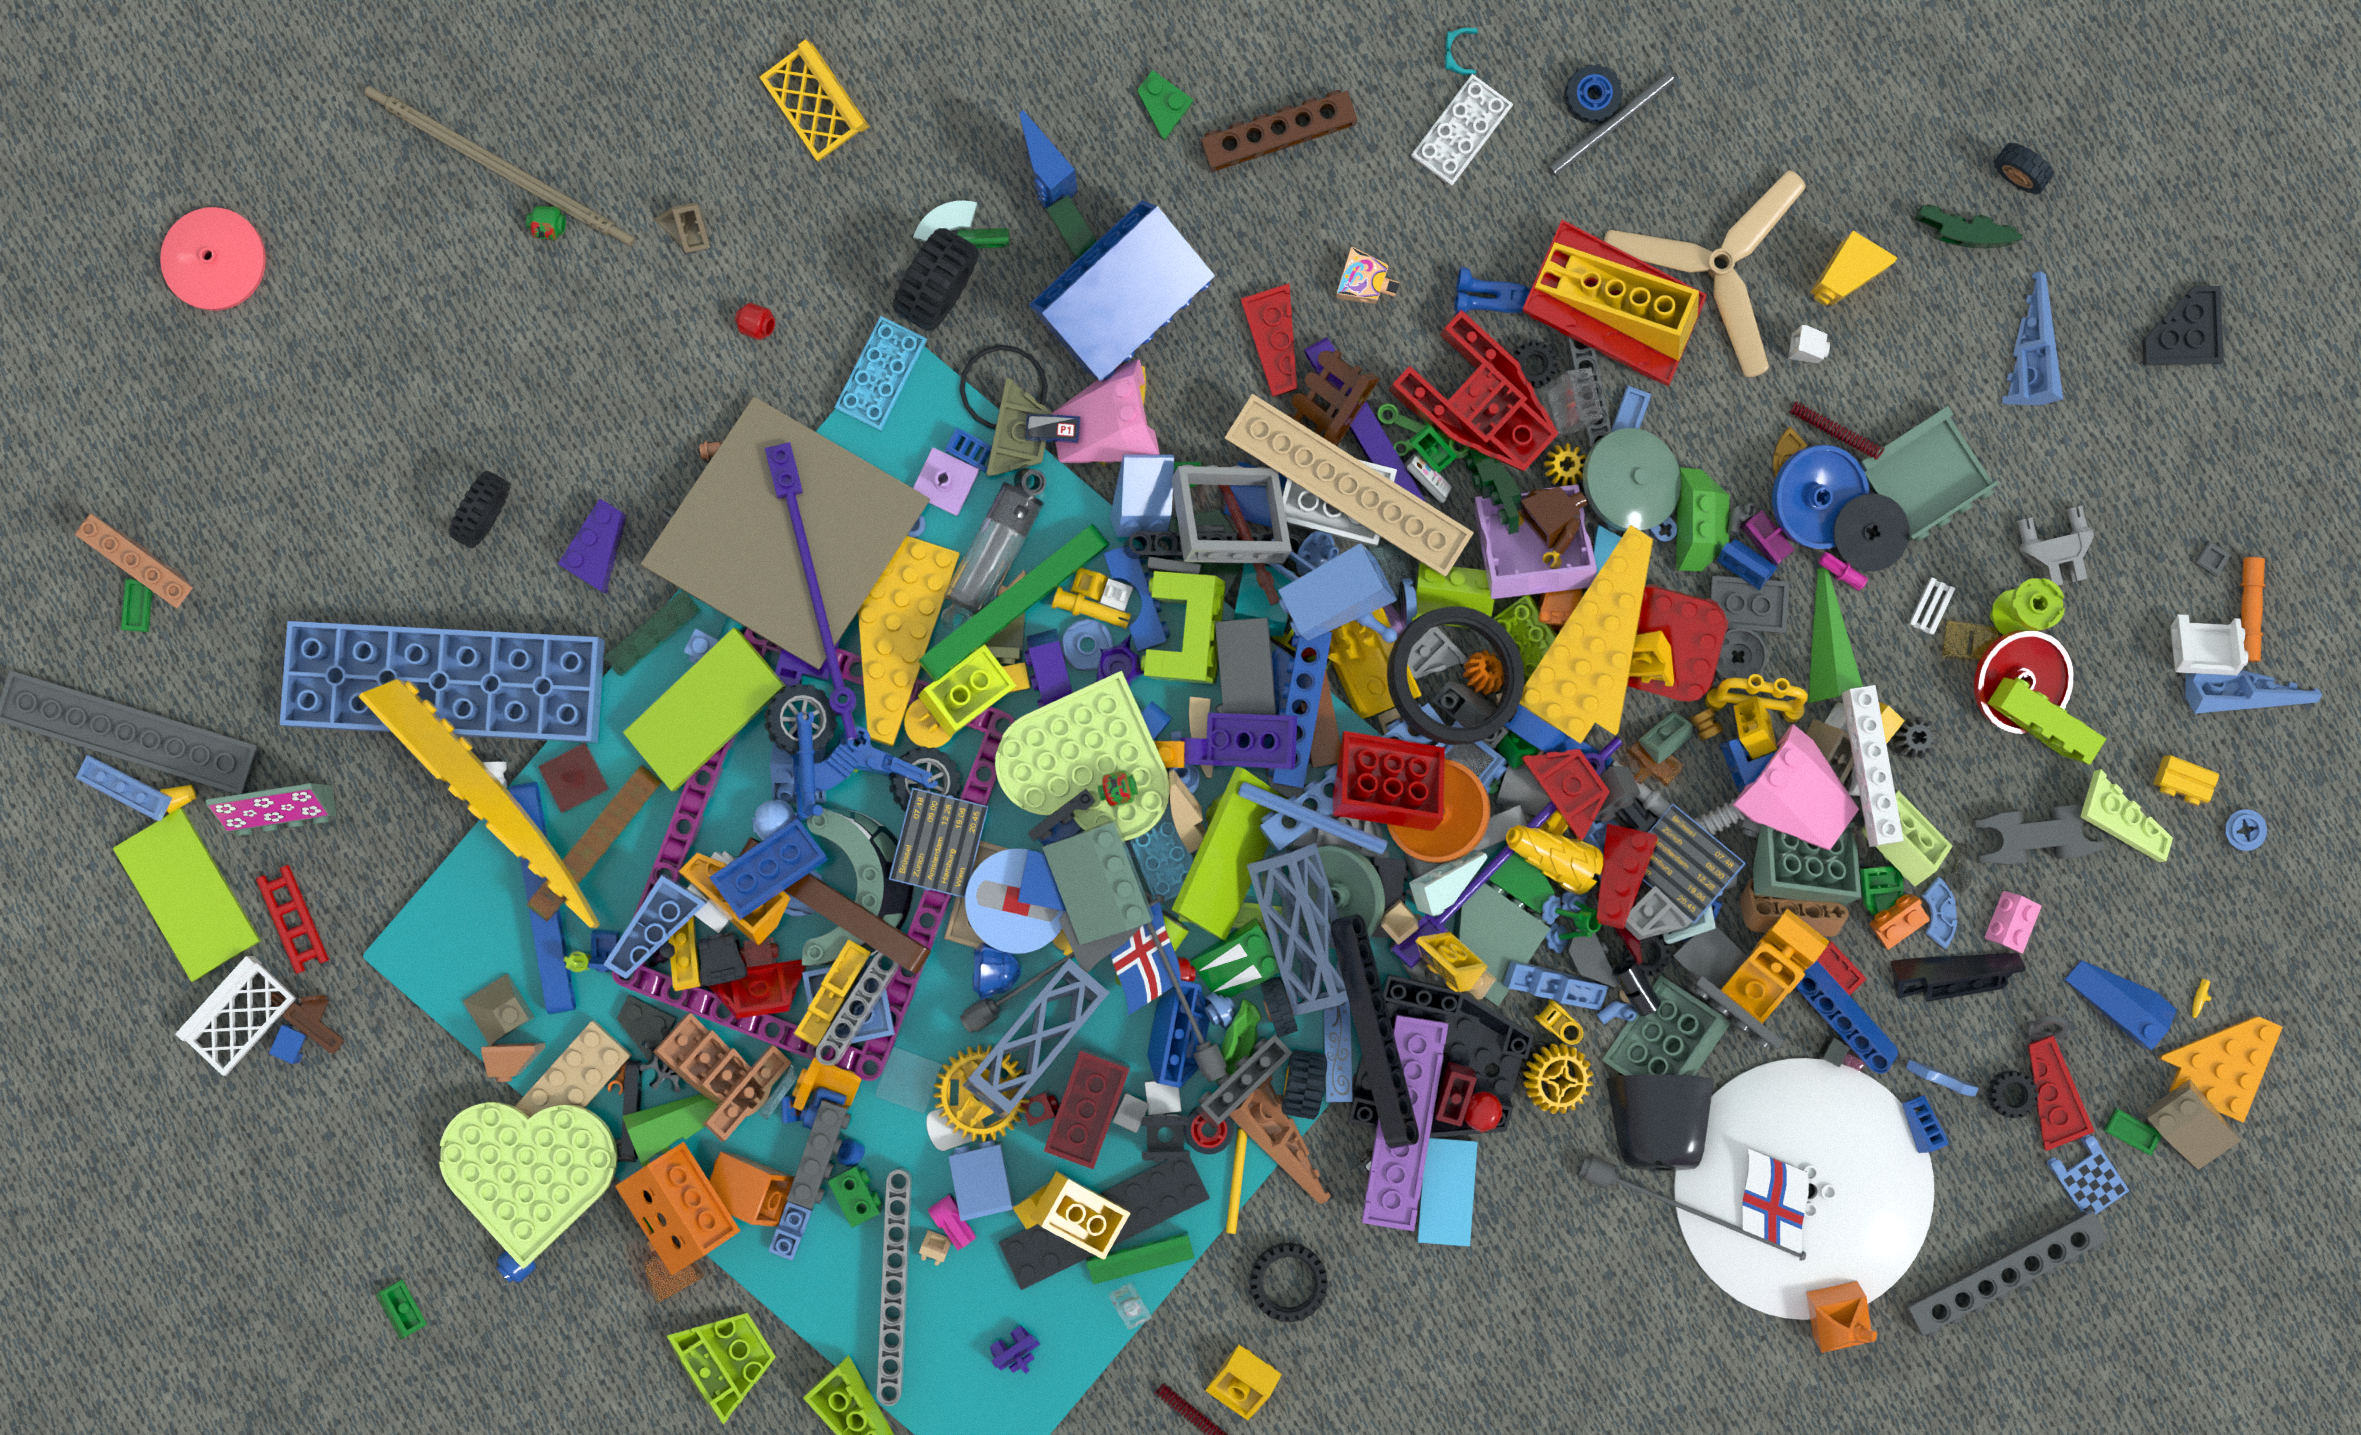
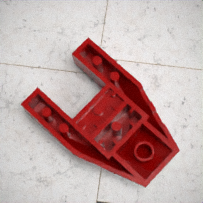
[1388,310,1559,472]

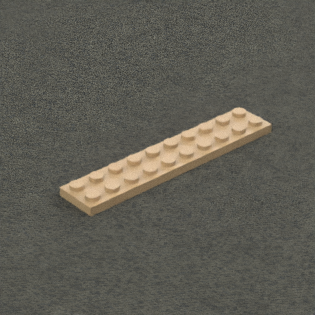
[1225,394,1474,577]

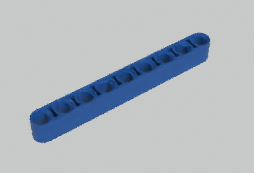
[509,781,576,1015]

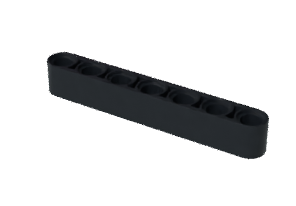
[1123,531,1303,562]

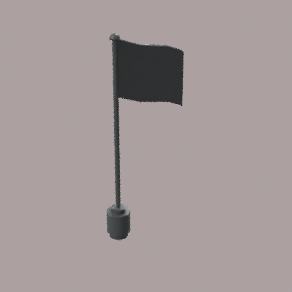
[1059,910,1227,1082]

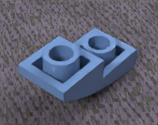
[768,1201,814,1261]

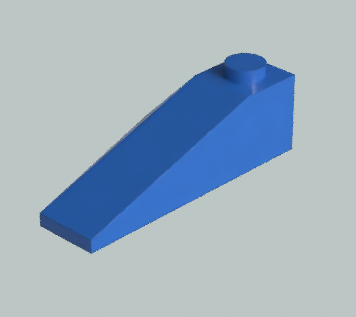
[2064,960,2177,1050]

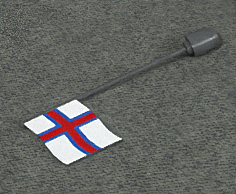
[1578,1148,1809,1261]

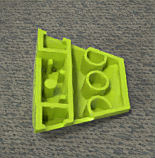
[666,1313,776,1425]

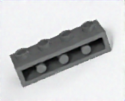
[1196,1034,1292,1129]
[787,1099,851,1209]

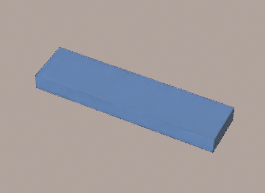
[76,755,172,821]

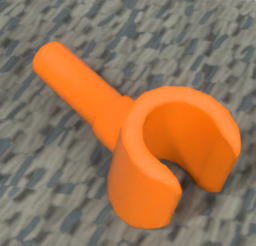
[608,1059,631,1095]

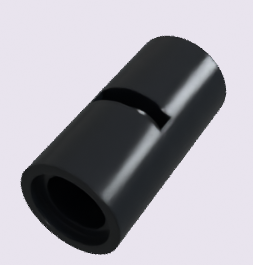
[1612,959,1661,1016]

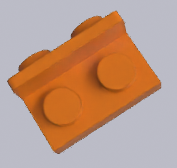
[1869,893,1930,950]

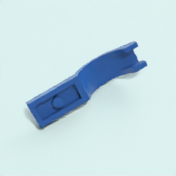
[1504,703,1613,771]

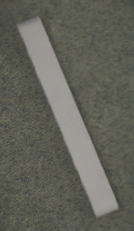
[877,1167,912,1406]

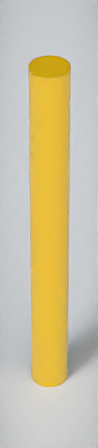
[1226,1128,1247,1234]

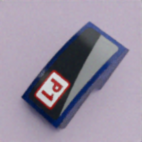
[1025,414,1080,444]

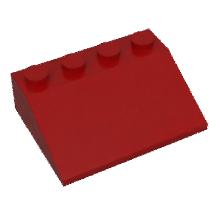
[1332,731,1445,831]

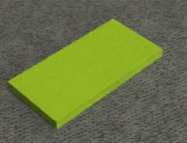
[623,628,787,791]
[1171,767,1288,941]
[113,808,261,982]

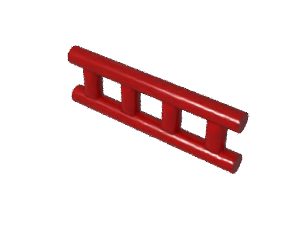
[255,865,329,974]

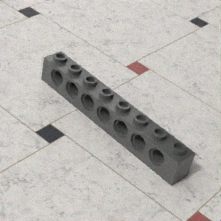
[1903,1209,2108,1337]

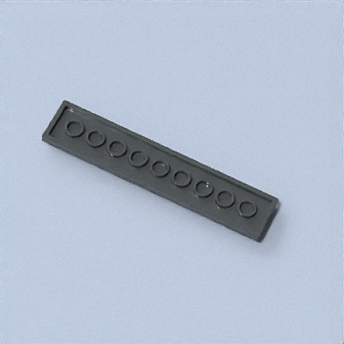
[0,670,260,795]

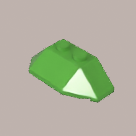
[1676,468,1729,572]

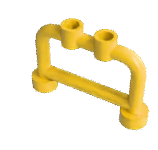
[1705,674,1808,723]

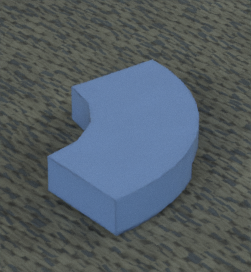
[1921,876,1957,949]
[1906,1060,1979,1097]

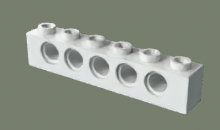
[1842,685,1904,847]

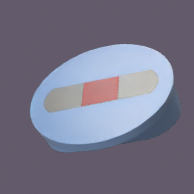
[965,849,1066,954]

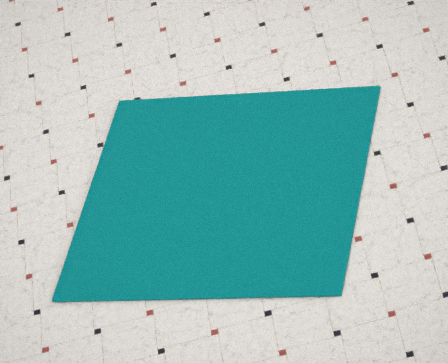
[363,346,1508,1435]

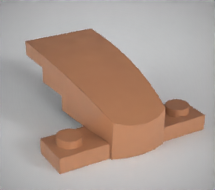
[653,1012,792,1141]

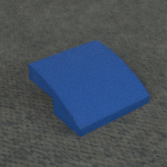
[1223,461,1287,528]

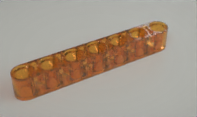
[526,765,662,922]

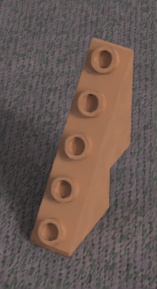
[75,513,193,608]

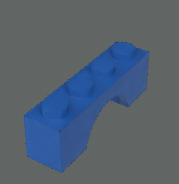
[1104,543,1170,653]

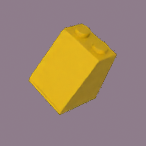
[1810,231,1897,306]

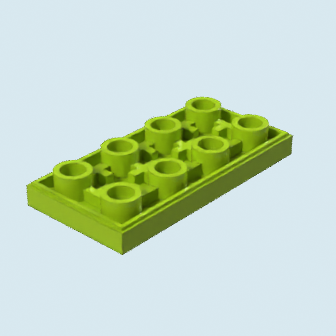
[1493,595,1557,683]

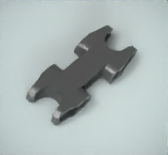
[1972,805,2107,865]

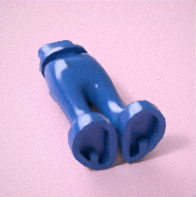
[1454,267,1532,315]

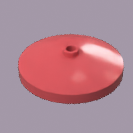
[160,207,266,311]

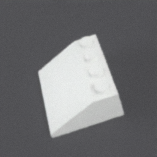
[1282,460,1397,547]

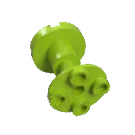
[1990,578,2065,635]

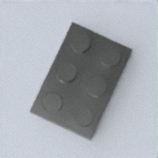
[1709,576,1790,634]

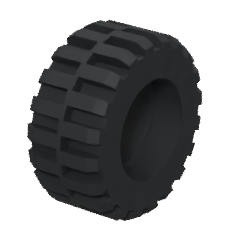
[893,228,979,331]

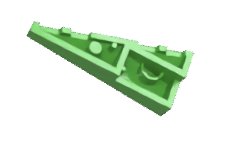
[1808,567,1863,703]

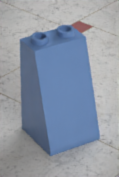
[1278,543,1397,641]

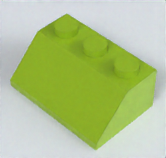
[1412,562,1494,628]

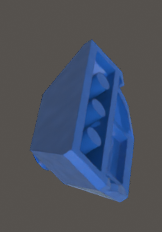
[1147,980,1210,1088]

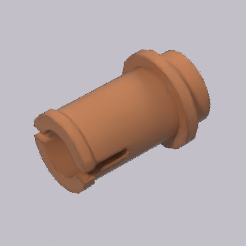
[700,441,723,461]

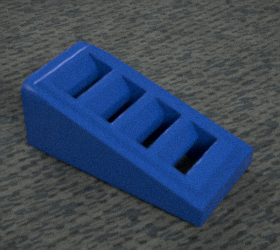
[945,428,992,473]
[1902,1095,1949,1153]

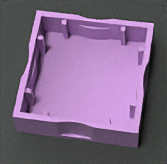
[1475,485,1597,599]

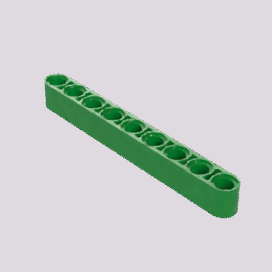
[918,524,1110,682]

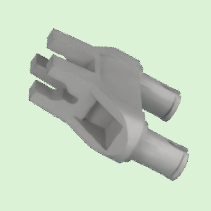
[2016,505,2094,586]

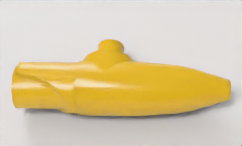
[2192,979,2211,1018]

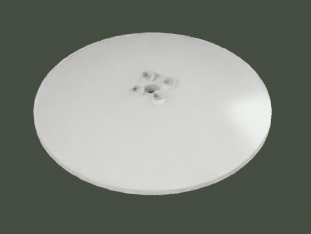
[1674,1058,1934,1320]

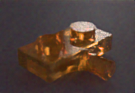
[1627,731,1684,787]

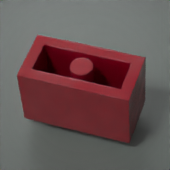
[1434,1061,1477,1126]

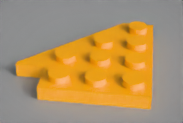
[2158,1016,2283,1123]

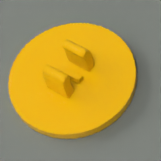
[904,698,953,748]

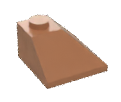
[481,1043,545,1082]

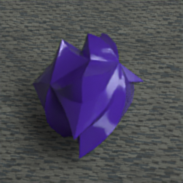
[1096,634,1144,687]

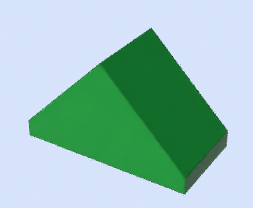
[1409,424,1458,473]

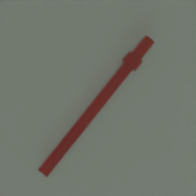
[1218,466,1280,605]

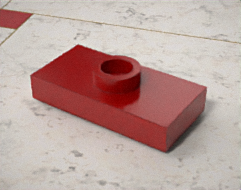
[1817,941,1867,995]

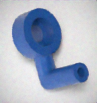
[800,1087,847,1130]

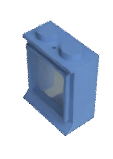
[1436,720,1507,794]

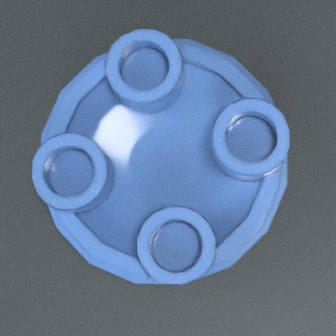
[1296,530,1339,576]

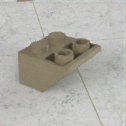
[1805,719,1854,784]

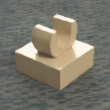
[919,1230,952,1266]

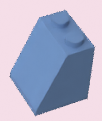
[949,1140,1015,1221]

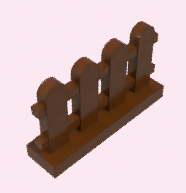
[1286,350,1380,447]

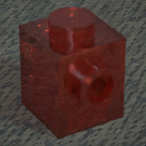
[740,937,779,967]

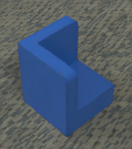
[269,1024,306,1064]

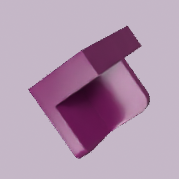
[1741,510,1794,566]

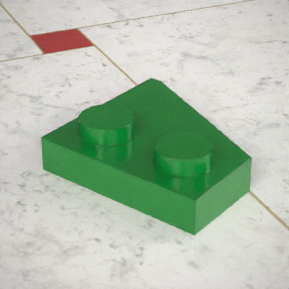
[1137,70,1194,141]

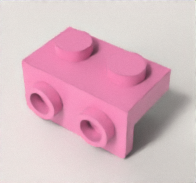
[1985,891,2041,954]

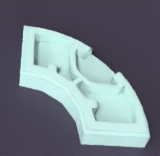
[913,200,977,242]

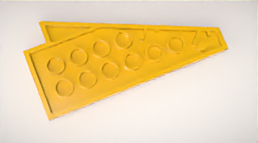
[1520,525,1653,744]
[858,536,960,747]

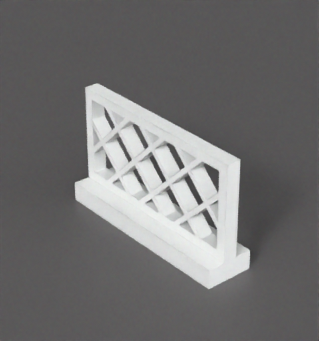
[175,956,296,1076]

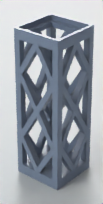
[1247,843,1348,1016]
[963,958,1110,1119]

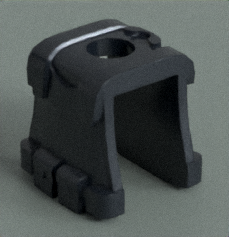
[698,932,749,988]
[1141,1114,1190,1162]

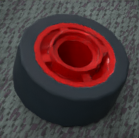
[1184,1106,1234,1154]

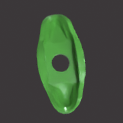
[1213,998,1262,1082]

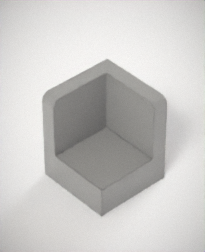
[1113,1092,1149,1133]

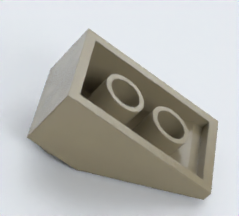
[2147,1079,2241,1170]

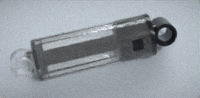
[941,468,1046,632]

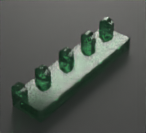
[604,591,702,677]

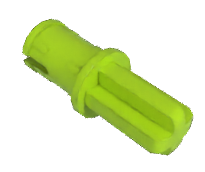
[563,951,591,972]

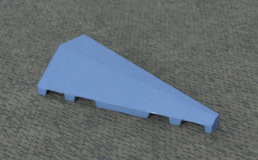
[2002,271,2063,405]
[2185,670,2322,714]

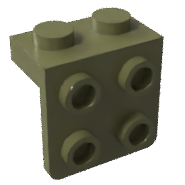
[973,606,1025,665]

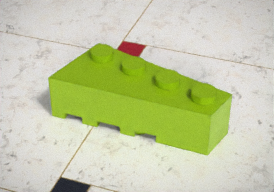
[803,1355,894,1435]

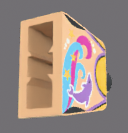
[1335,247,1399,304]

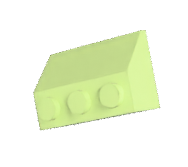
[1860,790,1952,886]

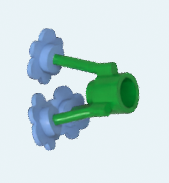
[1542,892,1601,953]

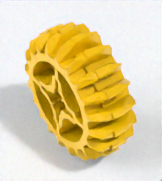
[1523,1043,1594,1114]

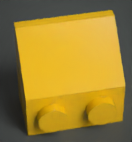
[1205,1345,1282,1421]

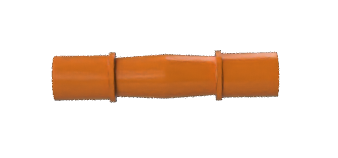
[2241,557,2265,662]

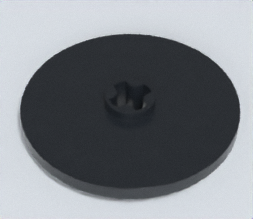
[1833,494,1910,571]

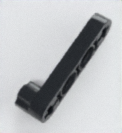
[614,1059,643,1163]

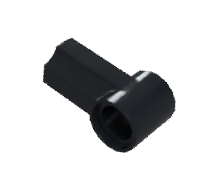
[1616,799,1657,832]

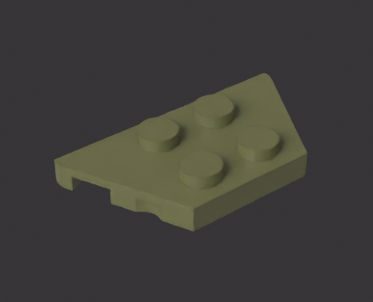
[986,378,1052,477]

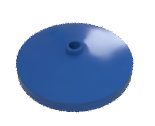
[1772,445,1870,549]

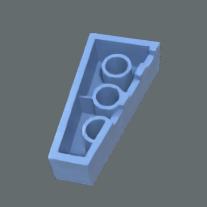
[603,873,707,979]

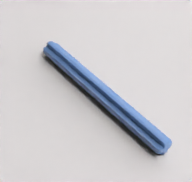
[1238,782,1387,854]

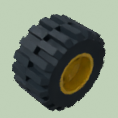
[1281,1049,1327,1120]

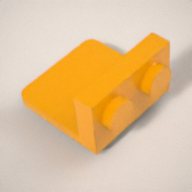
[792,1057,861,1111]

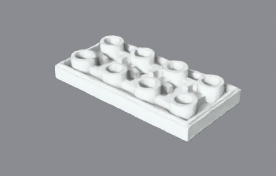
[1411,74,1513,187]

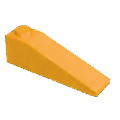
[679,853,791,946]

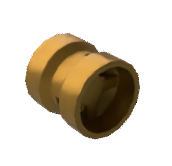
[1689,707,1724,741]

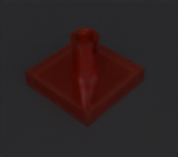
[538,743,610,813]

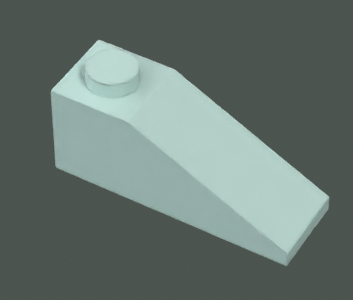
[1409,849,1487,916]

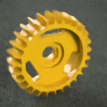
[933,1044,1030,1142]

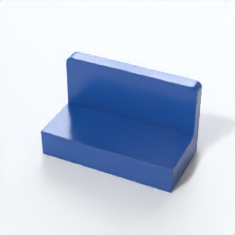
[1717,539,1777,591]

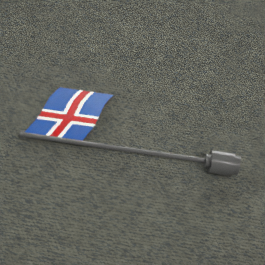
[960,894,1181,1033]

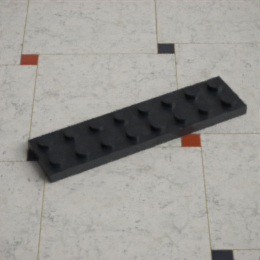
[999,1157,1210,1290]

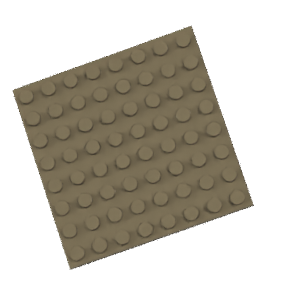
[641,397,930,670]

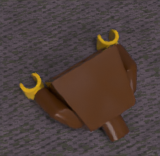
[1518,487,1587,569]

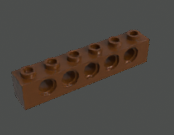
[1201,90,1357,173]

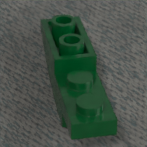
[1914,204,2023,249]
[1464,447,1521,535]

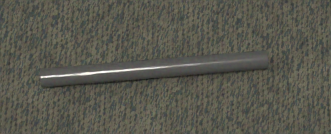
[1548,72,1675,176]

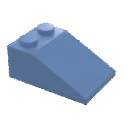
[1110,455,1174,537]

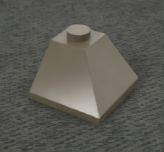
[462,973,535,1045]

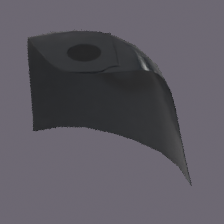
[1607,1074,1714,1172]

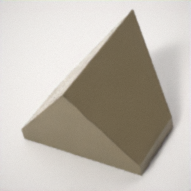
[654,202,710,253]

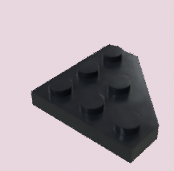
[2142,286,2224,366]

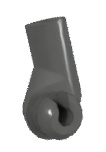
[1727,502,1757,536]

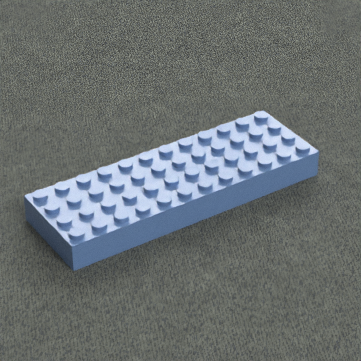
[280,621,605,743]

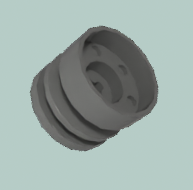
[1715,628,1768,681]

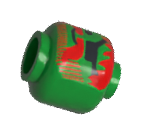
[526,205,566,241]
[1098,770,1138,807]

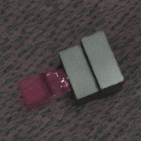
[1816,1036,1865,1072]

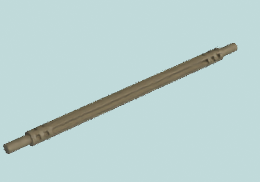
[364,86,635,247]

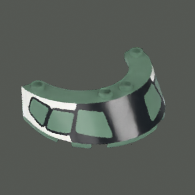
[802,808,913,965]

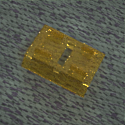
[1942,621,1998,661]

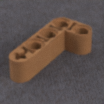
[1739,878,1849,937]

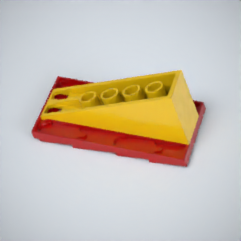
[1523,220,1707,387]

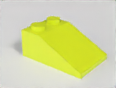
[918,645,1016,737]

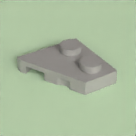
[1408,626,1468,679]
[1625,886,1692,940]

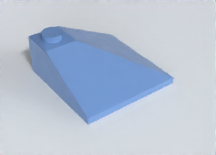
[802,958,895,1049]

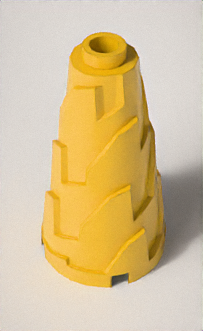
[1506,825,1603,895]

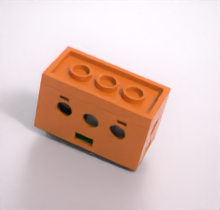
[615,1142,740,1275]

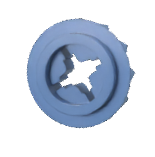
[2224,809,2267,851]

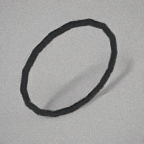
[959,345,1048,429]

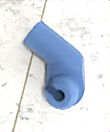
[1596,1001,1637,1025]

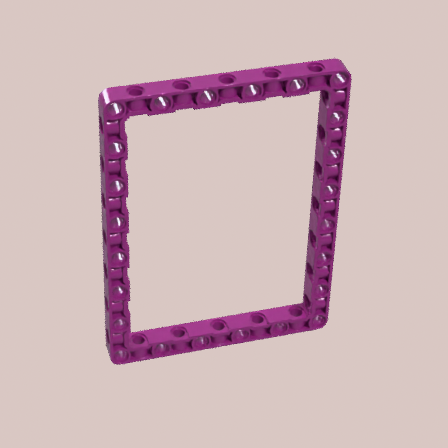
[612,628,1015,1081]

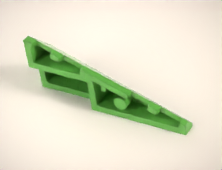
[622,1094,718,1167]

